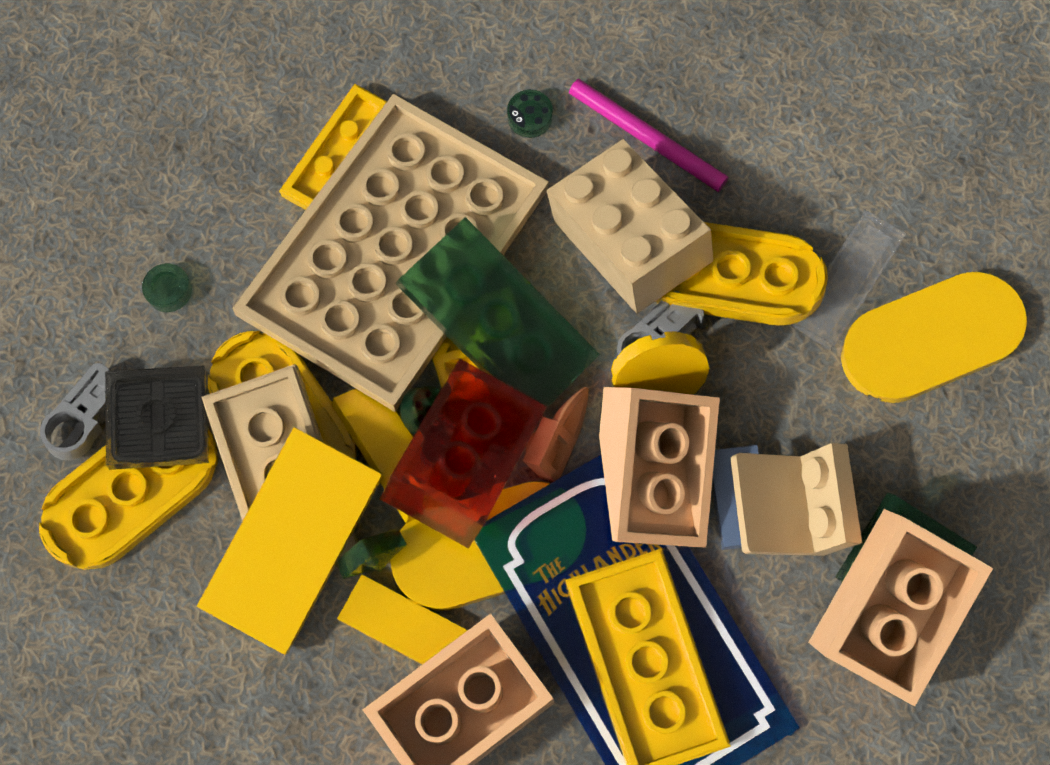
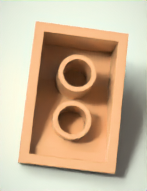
[599,387,720,548]

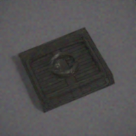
[105,365,209,470]

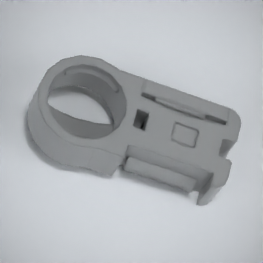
[617,291,704,356]
[40,363,125,460]

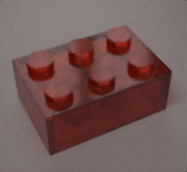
[380,358,547,549]

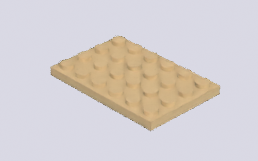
[232,94,549,412]

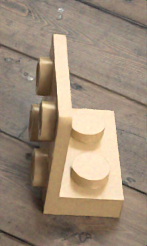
[731,443,862,556]

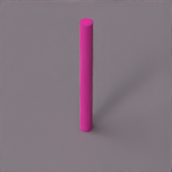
[569,78,729,192]

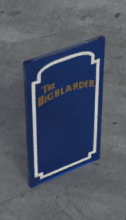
[469,455,800,765]

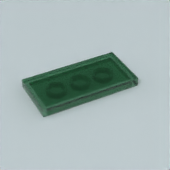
[396,217,600,423]

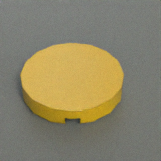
[611,331,710,395]

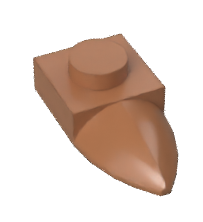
[523,387,589,484]

